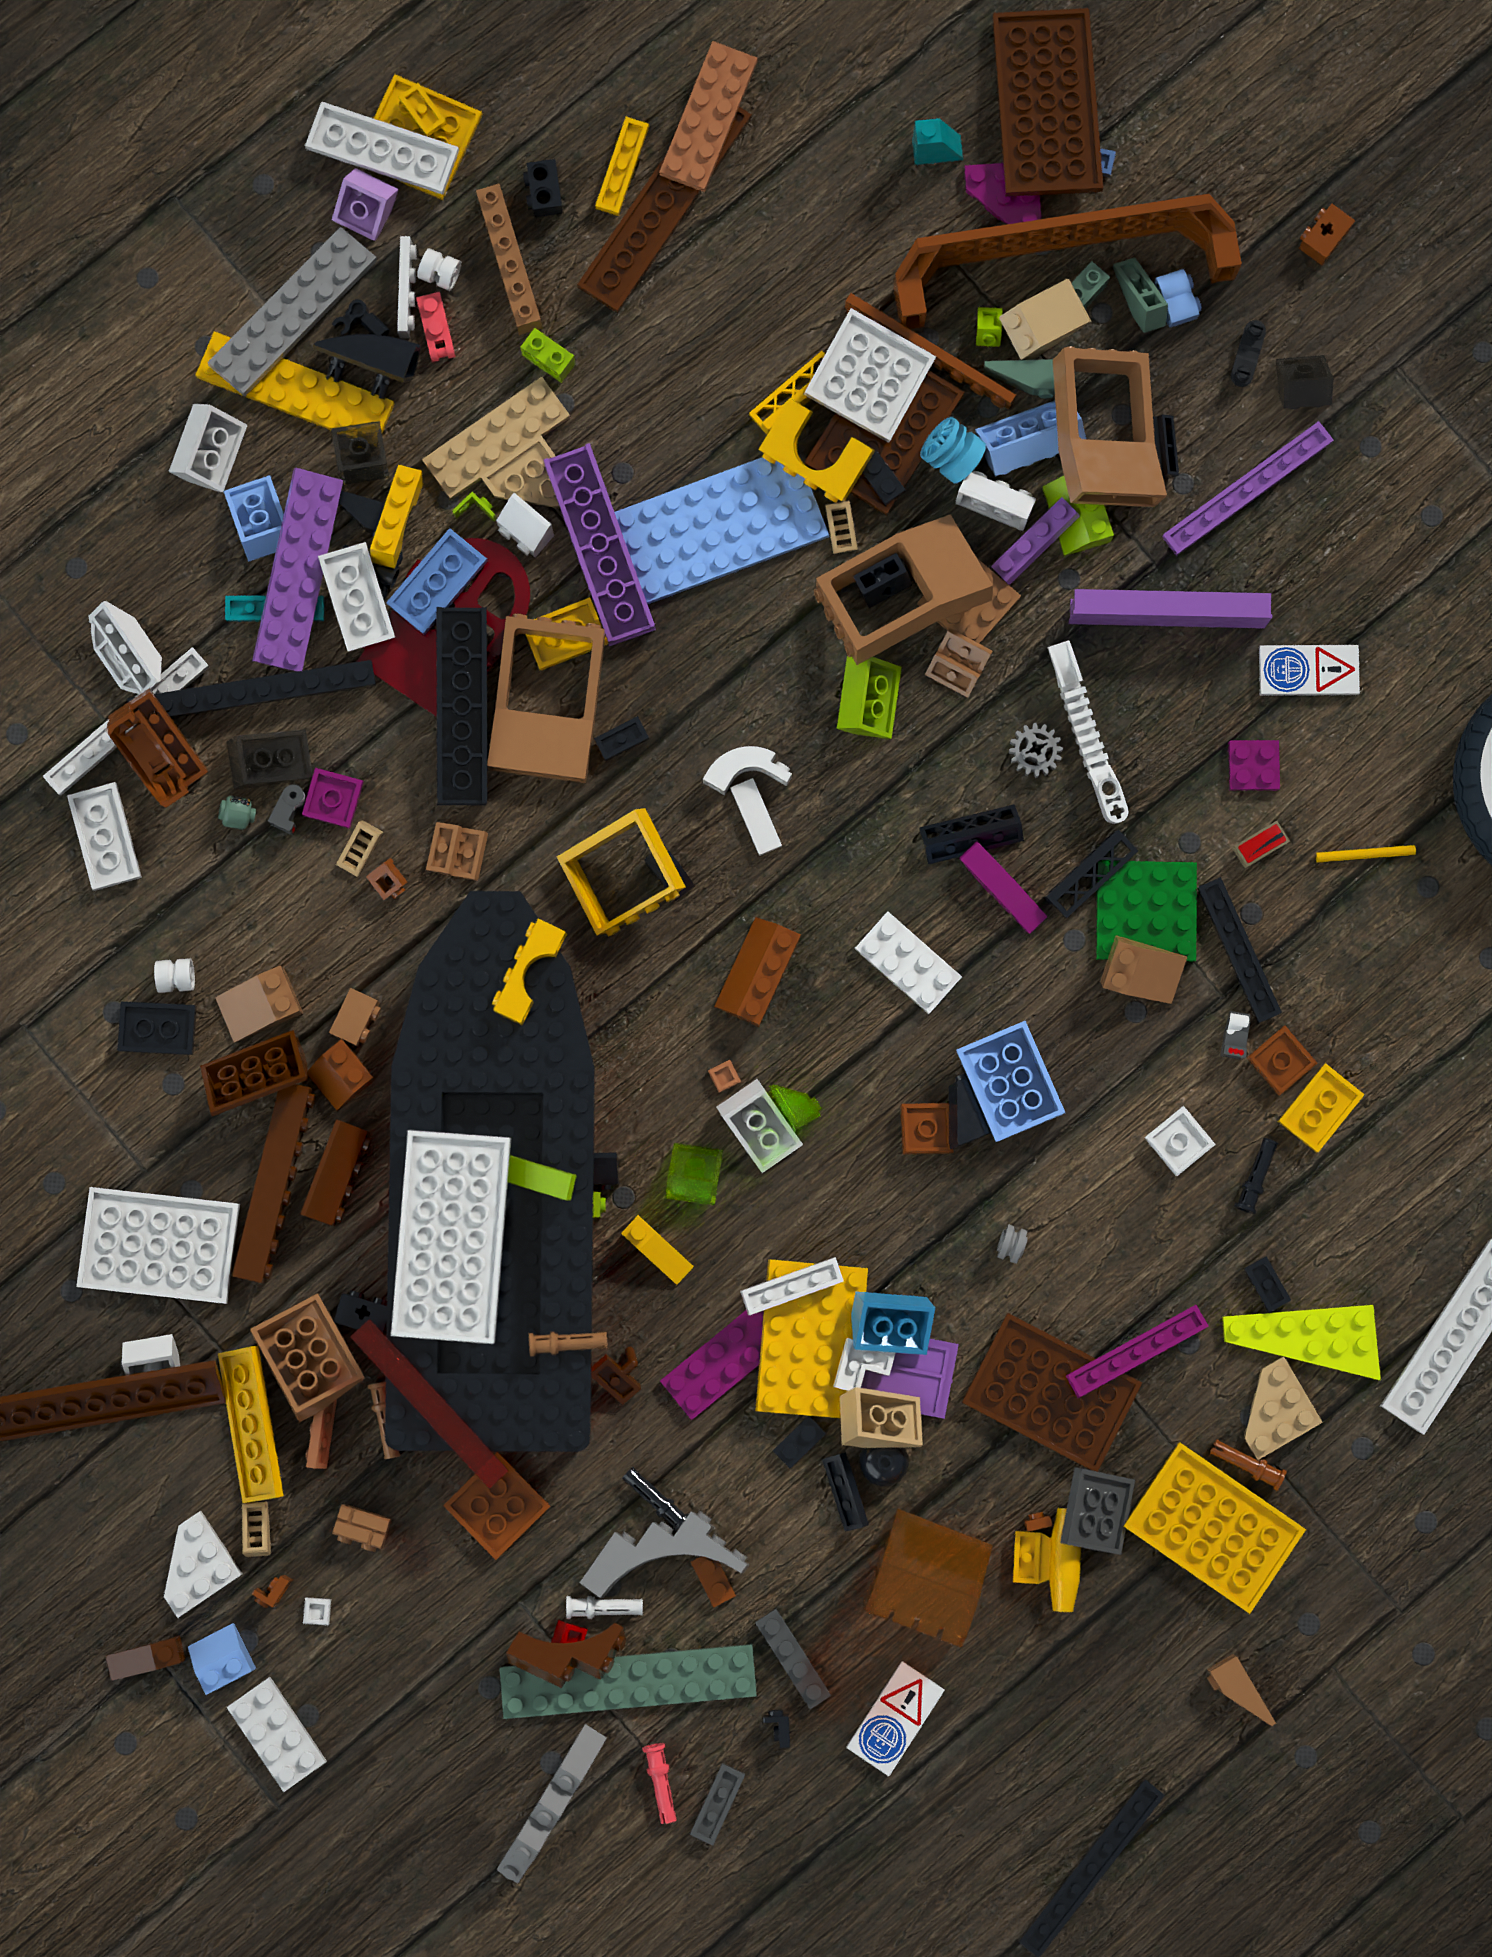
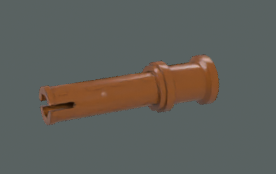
[1210,1439,1287,1491]

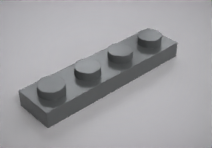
[755,1608,831,1709]

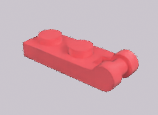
[416,292,456,363]

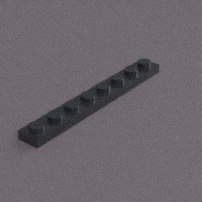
[1018,1778,1165,1957]

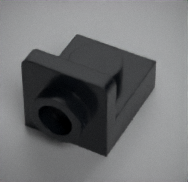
[763,1710,790,1748]

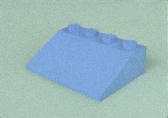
[956,1021,1065,1142]

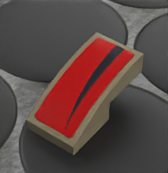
[1232,821,1290,868]

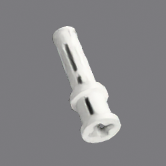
[566,1596,643,1619]

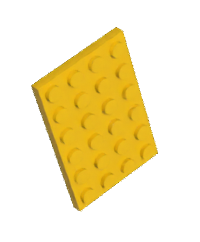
[756,1260,868,1418]
[1124,1442,1306,1614]

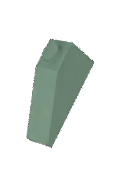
[1113,258,1168,333]
[983,359,1055,398]

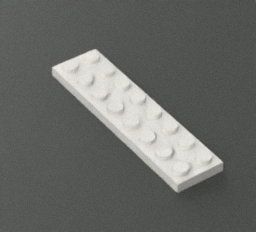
[1380,1239,1492,1435]

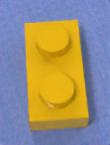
[398,83,447,137]

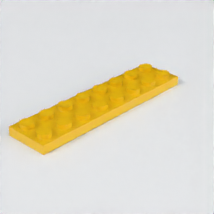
[195,331,395,448]

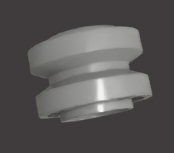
[997,1224,1028,1264]

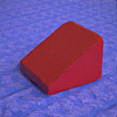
[551,1620,588,1643]

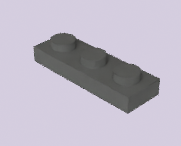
[690,1763,745,1846]

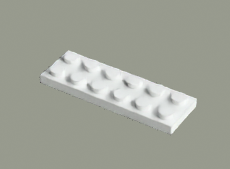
[305,101,459,195]

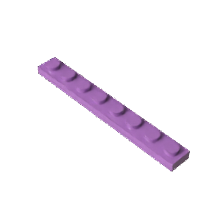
[1162,421,1334,556]

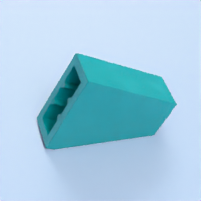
[912,118,963,165]

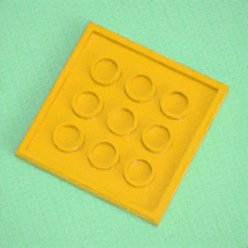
[374,74,483,200]

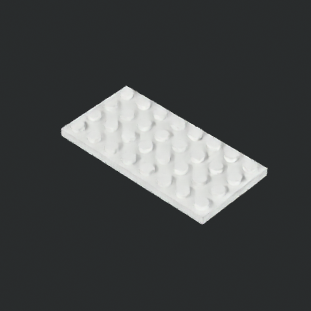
[391,1130,511,1344]

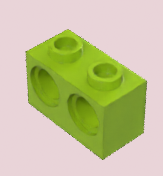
[520,328,576,383]

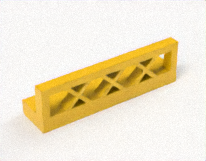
[749,351,825,435]

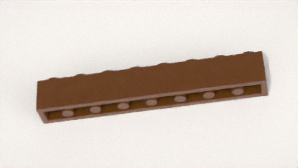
[232,1084,315,1283]

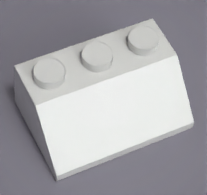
[169,404,247,492]
[955,471,1036,531]

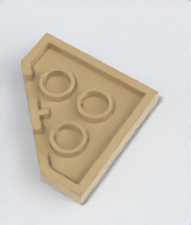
[480,435,560,509]
[1244,1356,1323,1460]

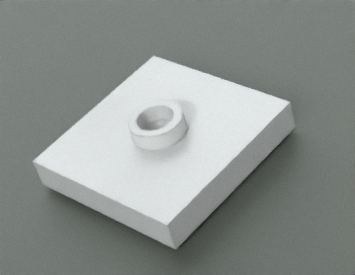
[1145,1106,1216,1176]

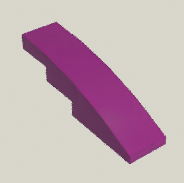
[959,842,1047,934]

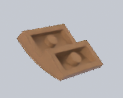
[925,628,993,698]
[426,822,488,881]

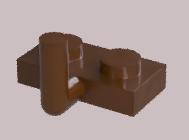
[592,1347,641,1405]

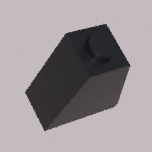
[949,1073,992,1149]

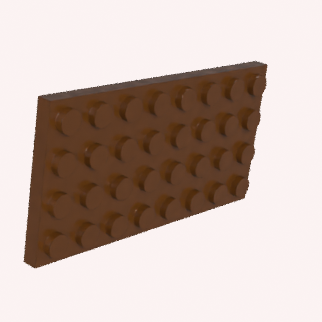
[992,8,1103,197]

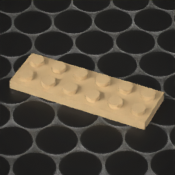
[422,377,570,500]

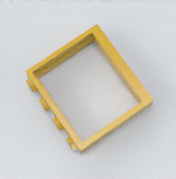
[557,808,686,937]

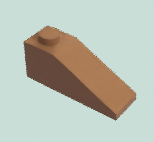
[1207,1654,1276,1726]

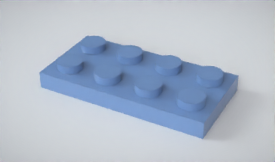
[386,528,488,635]

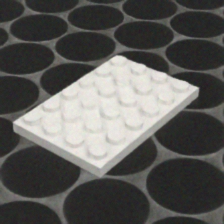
[76,1187,240,1304]

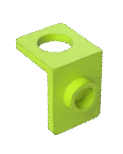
[452,492,497,522]

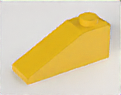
[621,1215,694,1285]

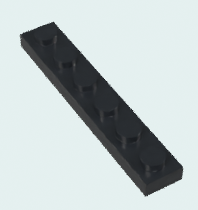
[1197,877,1282,1023]

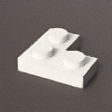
[833,1338,895,1391]

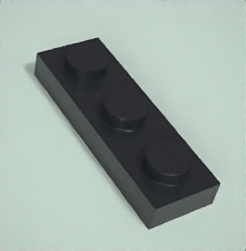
[822,1452,869,1532]

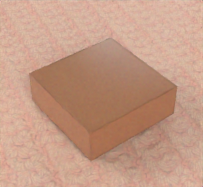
[708,1060,741,1093]

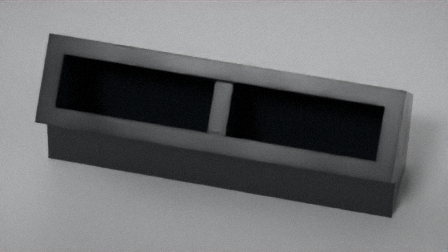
[1153,414,1179,480]

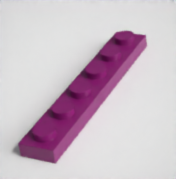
[1066,1305,1209,1398]

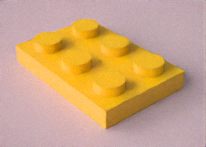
[526,598,608,671]
[1277,1063,1365,1153]

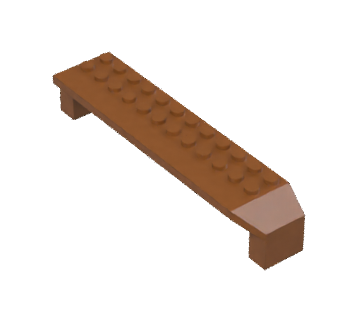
[893,194,1242,329]

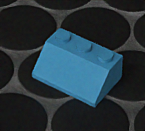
[851,1291,935,1355]

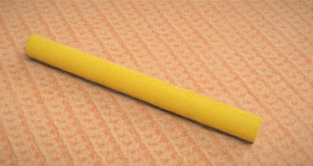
[1316,845,1416,862]

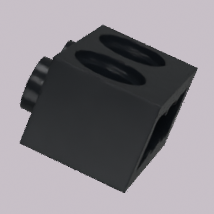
[523,159,563,217]

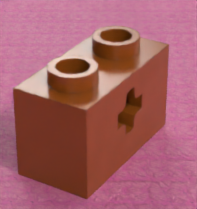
[1299,204,1355,265]

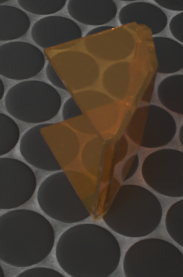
[862,1508,993,1648]

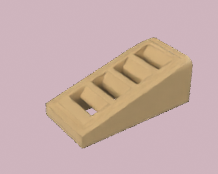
[825,501,858,554]
[336,821,383,877]
[242,1502,271,1557]

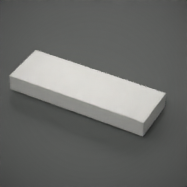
[730,778,782,856]

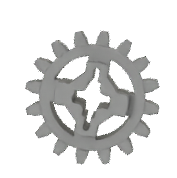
[1009,723,1063,778]

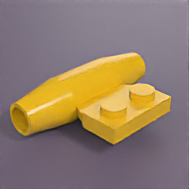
[1013,1508,1081,1612]

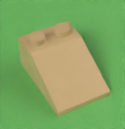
[999,279,1091,360]
[840,1387,923,1448]

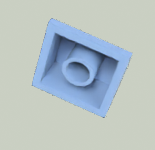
[188,1623,256,1695]

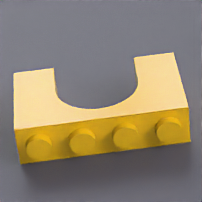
[758,398,875,503]

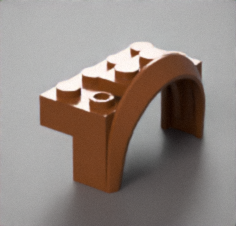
[106,688,208,808]

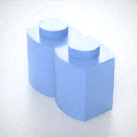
[1154,269,1201,328]

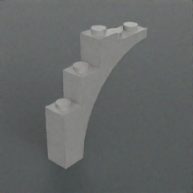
[580,1511,749,1598]
[497,1724,606,1883]

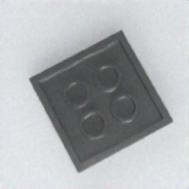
[1060,1467,1135,1555]

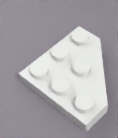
[164,1511,242,1618]

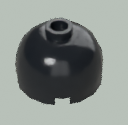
[859,1447,909,1487]

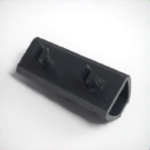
[313,334,421,399]

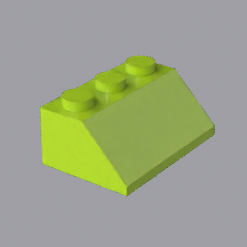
[1042,476,1114,556]
[837,656,902,739]

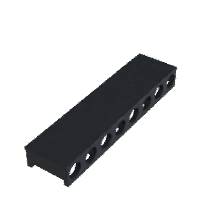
[436,607,487,806]

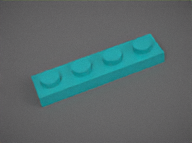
[225,595,325,622]

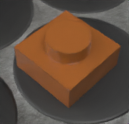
[1024,1511,1052,1532]

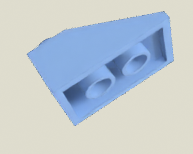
[224,475,284,561]

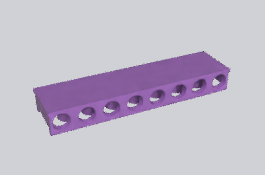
[543,443,655,646]
[1069,589,1272,628]

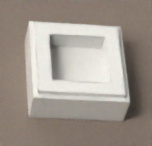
[303,1597,331,1625]

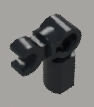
[332,299,390,336]

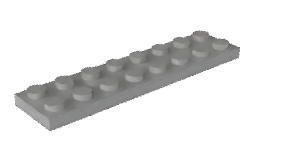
[208,227,377,397]

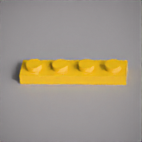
[595,117,649,216]

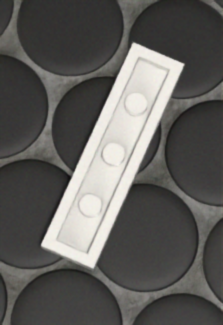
[398,236,417,338]
[740,1257,844,1315]

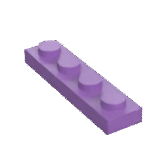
[991,497,1080,585]

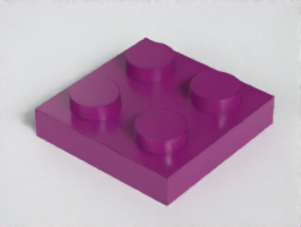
[1228,740,1280,791]
[302,768,364,829]

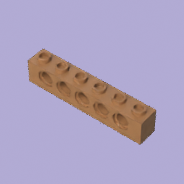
[476,184,542,335]

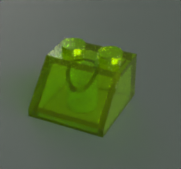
[665,1143,723,1205]

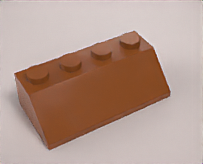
[714,917,801,1027]

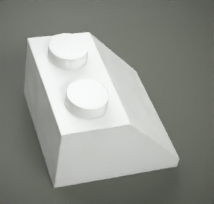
[496,493,554,557]
[122,1334,180,1375]

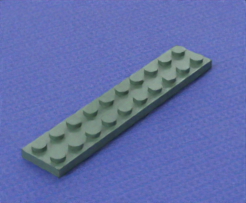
[500,1644,757,1719]

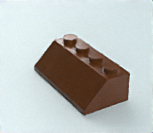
[301,1119,372,1226]

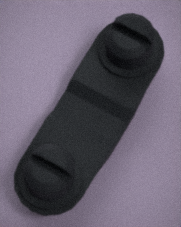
[1231,320,1266,387]

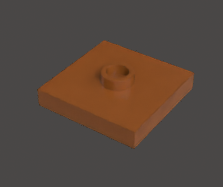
[1247,1025,1317,1095]
[900,1103,953,1154]

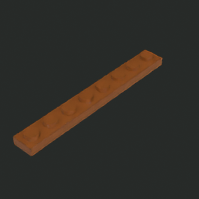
[845,293,1016,409]

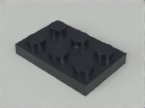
[117,1001,197,1055]

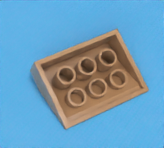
[250,1293,365,1423]

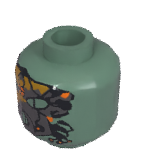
[218,795,256,830]

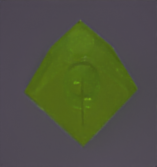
[769,1084,822,1132]

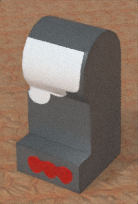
[268,785,306,836]
[1220,1011,1250,1060]

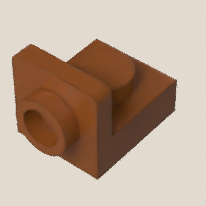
[252,1575,293,1608]

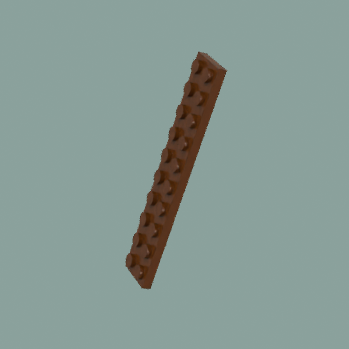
[577,107,752,313]
[0,1360,226,1441]

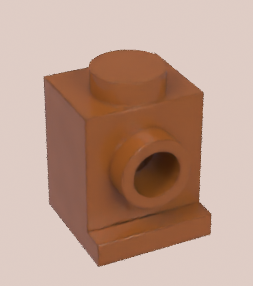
[366,858,407,900]

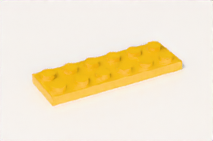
[218,1346,283,1503]

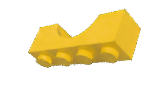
[370,465,423,569]
[492,919,567,1025]

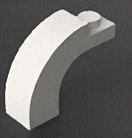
[703,746,792,795]

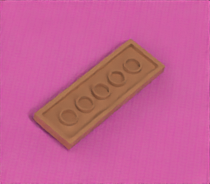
[659,41,758,192]

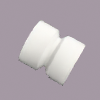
[417,248,461,291]
[154,958,195,993]

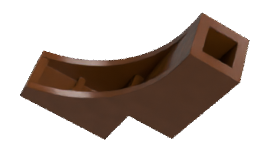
[506,1623,626,1688]

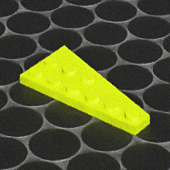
[1222,1305,1381,1380]

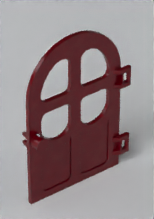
[357,538,531,717]

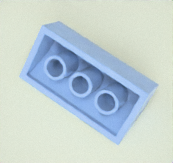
[975,401,1086,476]

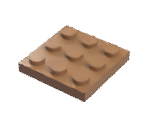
[917,557,1021,644]

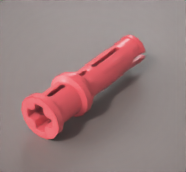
[643,1743,677,1824]

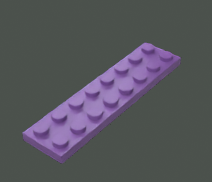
[252,468,343,672]

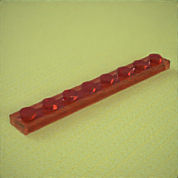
[351,1319,509,1489]

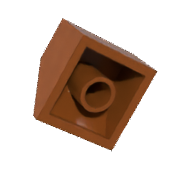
[307,1039,376,1111]

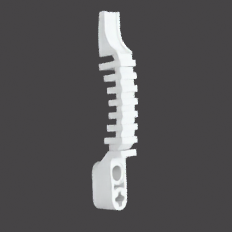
[1047,640,1128,824]

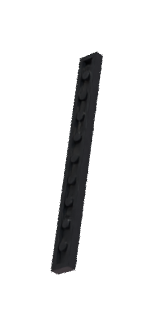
[127,660,376,718]

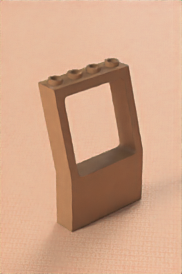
[1053,346,1167,507]
[814,514,993,665]
[487,614,606,783]

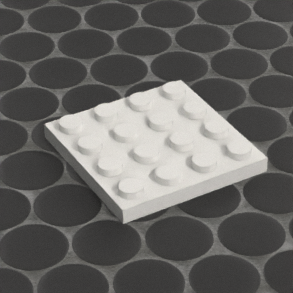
[803,308,936,443]

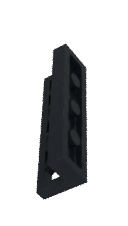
[919,804,1024,864]
[1043,829,1138,919]

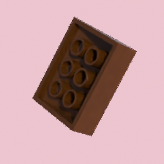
[200,1030,308,1116]

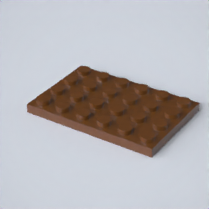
[804,371,965,516]
[962,1313,1142,1472]

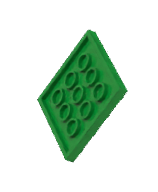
[1096,860,1197,962]

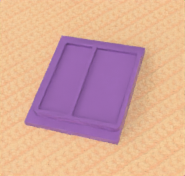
[861,1339,959,1419]

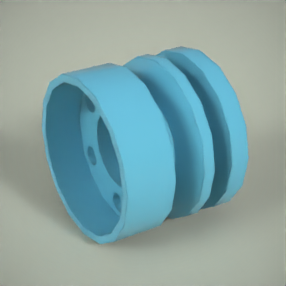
[920,417,986,483]

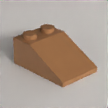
[1100,935,1187,1004]
[215,965,303,1043]

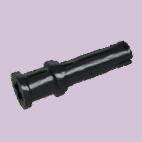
[1234,1138,1278,1214]
[622,1466,689,1532]

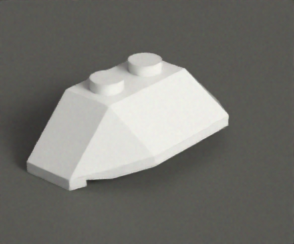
[89,601,162,695]

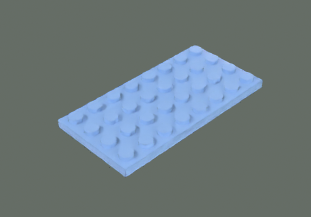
[614,457,829,604]

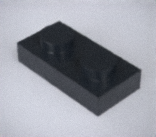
[862,451,905,506]
[594,716,649,762]
[1243,1256,1291,1312]
[773,1415,826,1469]

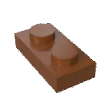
[691,1556,736,1608]

